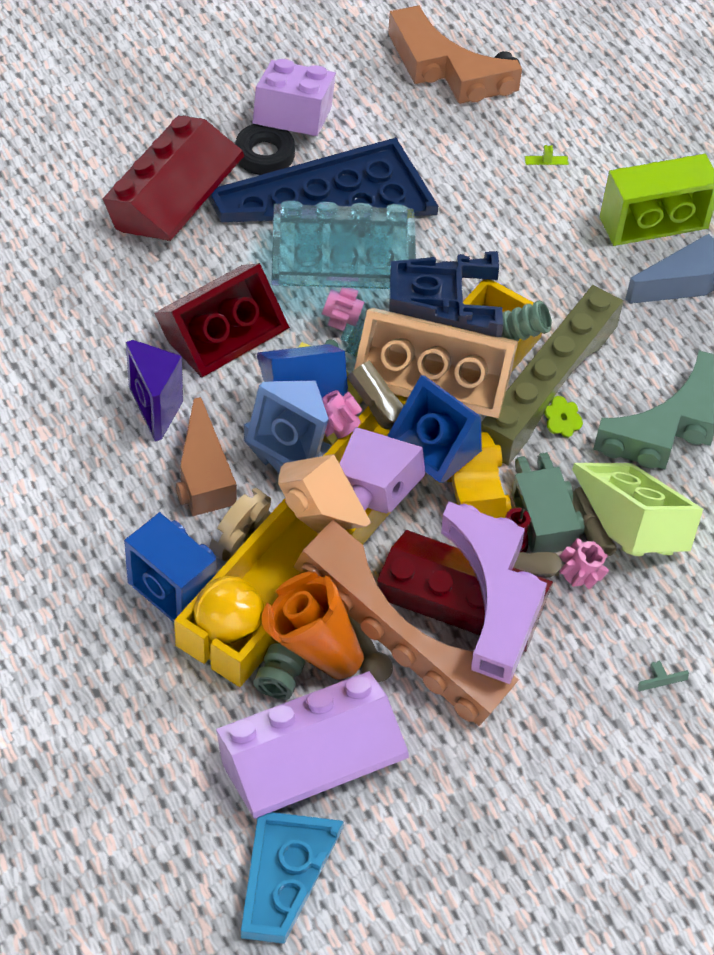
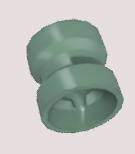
[253,643,306,700]

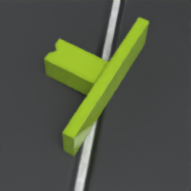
[525,145,569,165]

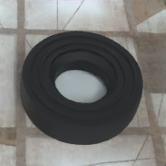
[235,124,295,175]

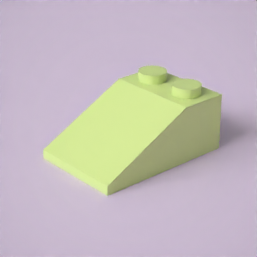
[572,463,703,556]

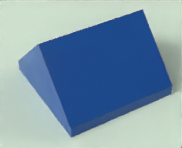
[257,344,348,398]
[387,375,482,483]

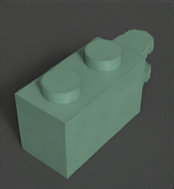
[511,452,584,553]

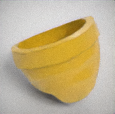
[194,576,264,643]

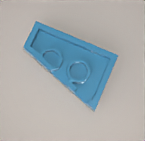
[241,812,344,944]

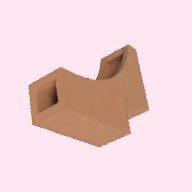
[388,5,522,104]

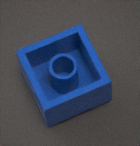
[124,512,217,622]

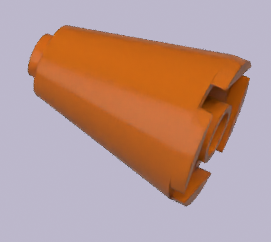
[262,572,364,680]

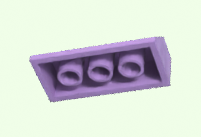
[216,671,409,819]

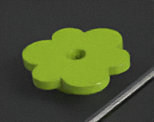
[544,396,583,438]

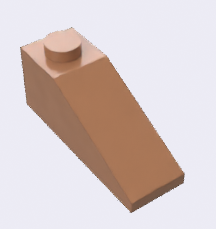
[176,397,237,516]

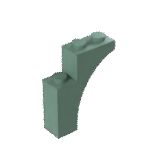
[593,350,714,470]

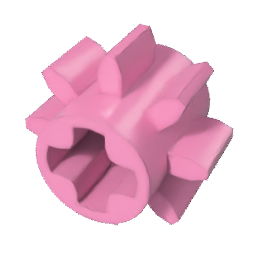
[322,285,365,331]
[322,390,363,438]
[559,538,609,589]

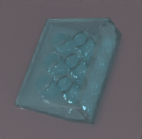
[271,201,416,289]

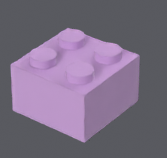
[253,59,336,136]

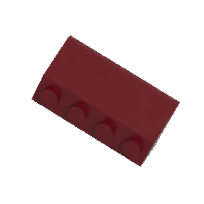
[102,115,244,241]
[377,530,553,652]

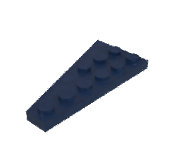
[208,137,439,223]

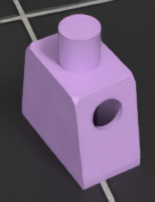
[340,427,425,513]

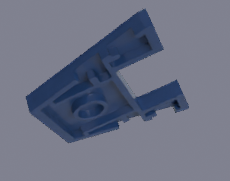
[389,251,503,337]

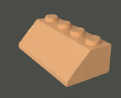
[354,308,518,418]

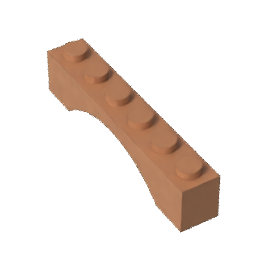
[294,520,519,726]

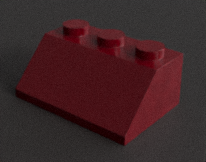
[154,263,290,377]

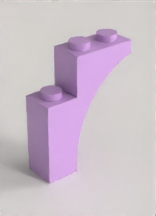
[441,501,547,684]

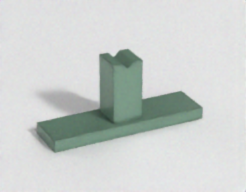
[638,660,689,692]

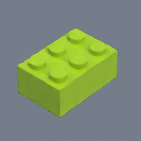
[599,153,714,246]

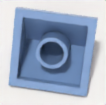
[246,381,328,463]

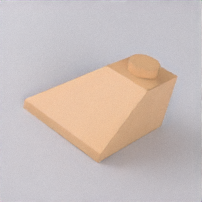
[278,454,371,533]

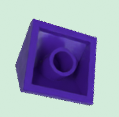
[126,340,183,442]

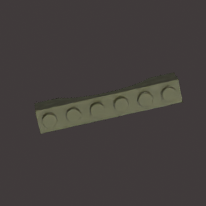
[481,284,624,466]

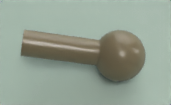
[348,615,393,682]

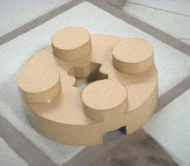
[209,488,271,561]

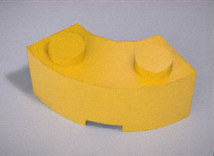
[447,432,512,518]

